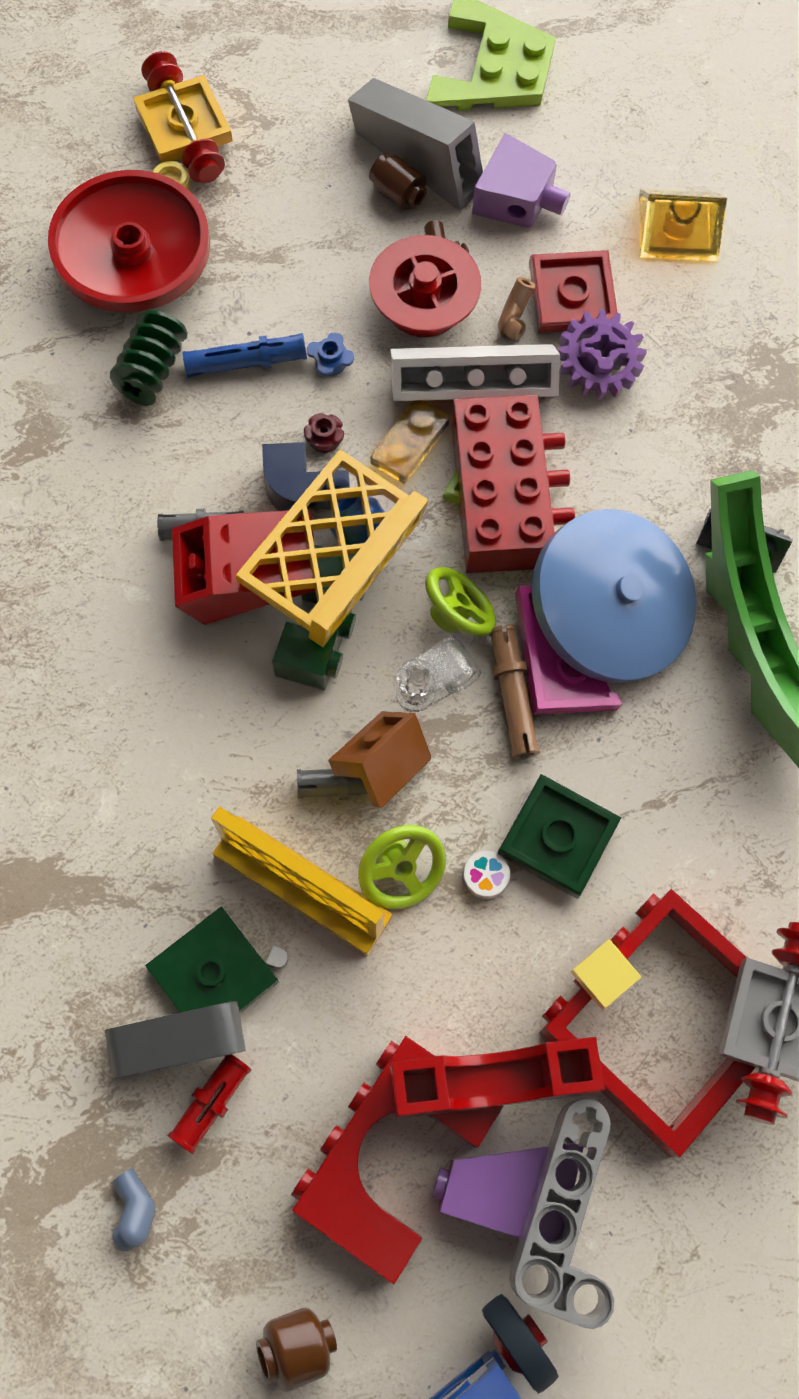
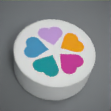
[463,851,510,899]

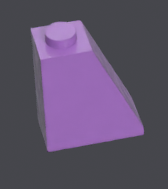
[432,1143,584,1242]

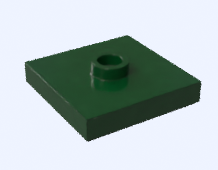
[497,774,622,899]
[145,906,279,1013]

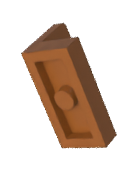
[328,711,431,808]

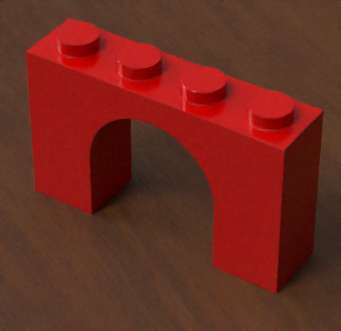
[291,1036,504,1285]

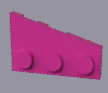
[515,586,622,715]

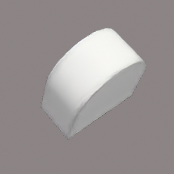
[266,946,288,968]

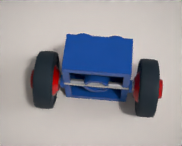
[429,1294,559,1399]

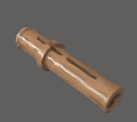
[489,624,540,759]

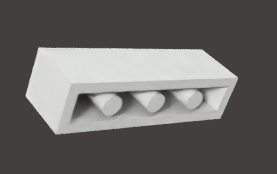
[390,344,560,401]

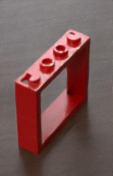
[539,889,756,1158]

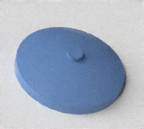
[532,509,697,683]

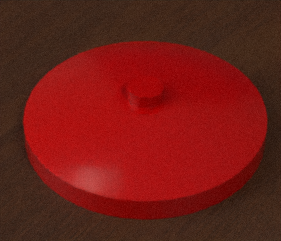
[48,170,210,313]

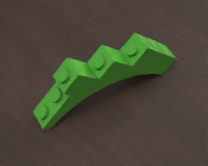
[705,470,799,768]

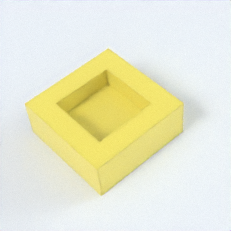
[570,939,641,1010]

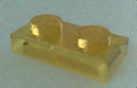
[370,400,450,485]

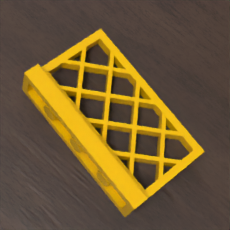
[236,449,428,647]
[211,806,393,956]

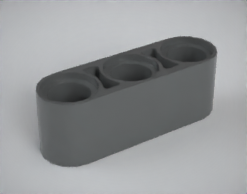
[105,1001,246,1080]

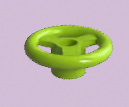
[425,567,496,637]
[358,825,446,910]

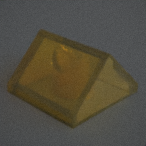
[639,189,727,261]

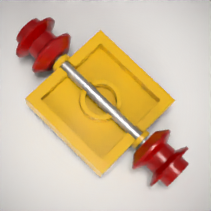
[133,51,233,183]

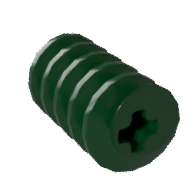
[110,310,188,406]

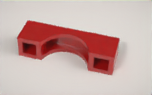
[389,1037,605,1119]

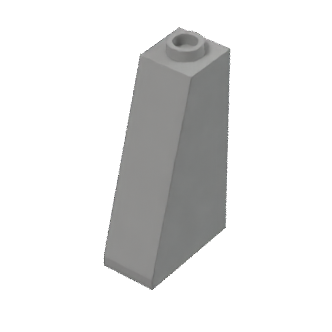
[348,78,483,210]

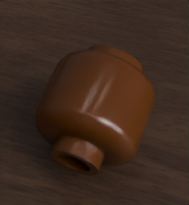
[256,1307,337,1392]

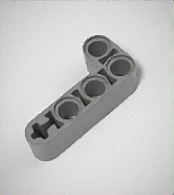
[509,1098,614,1329]

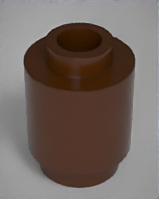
[369,153,427,211]

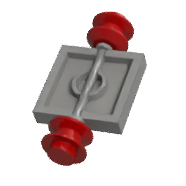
[718,922,799,1125]

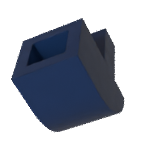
[262,442,350,511]

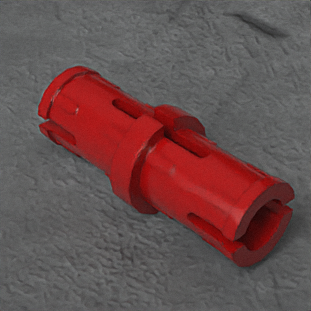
[167,1054,252,1155]

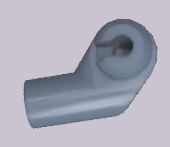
[111,1168,155,1251]

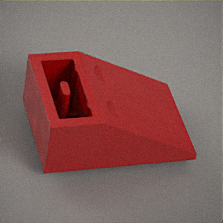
[172,509,316,625]

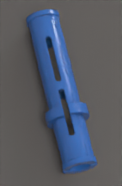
[182,333,307,378]

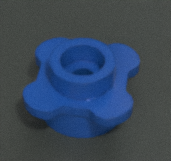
[307,333,354,376]

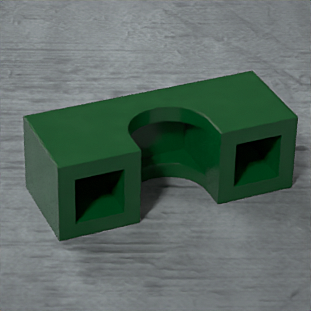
[272,545,366,691]

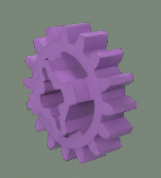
[558,309,647,400]

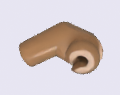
[497,277,535,341]

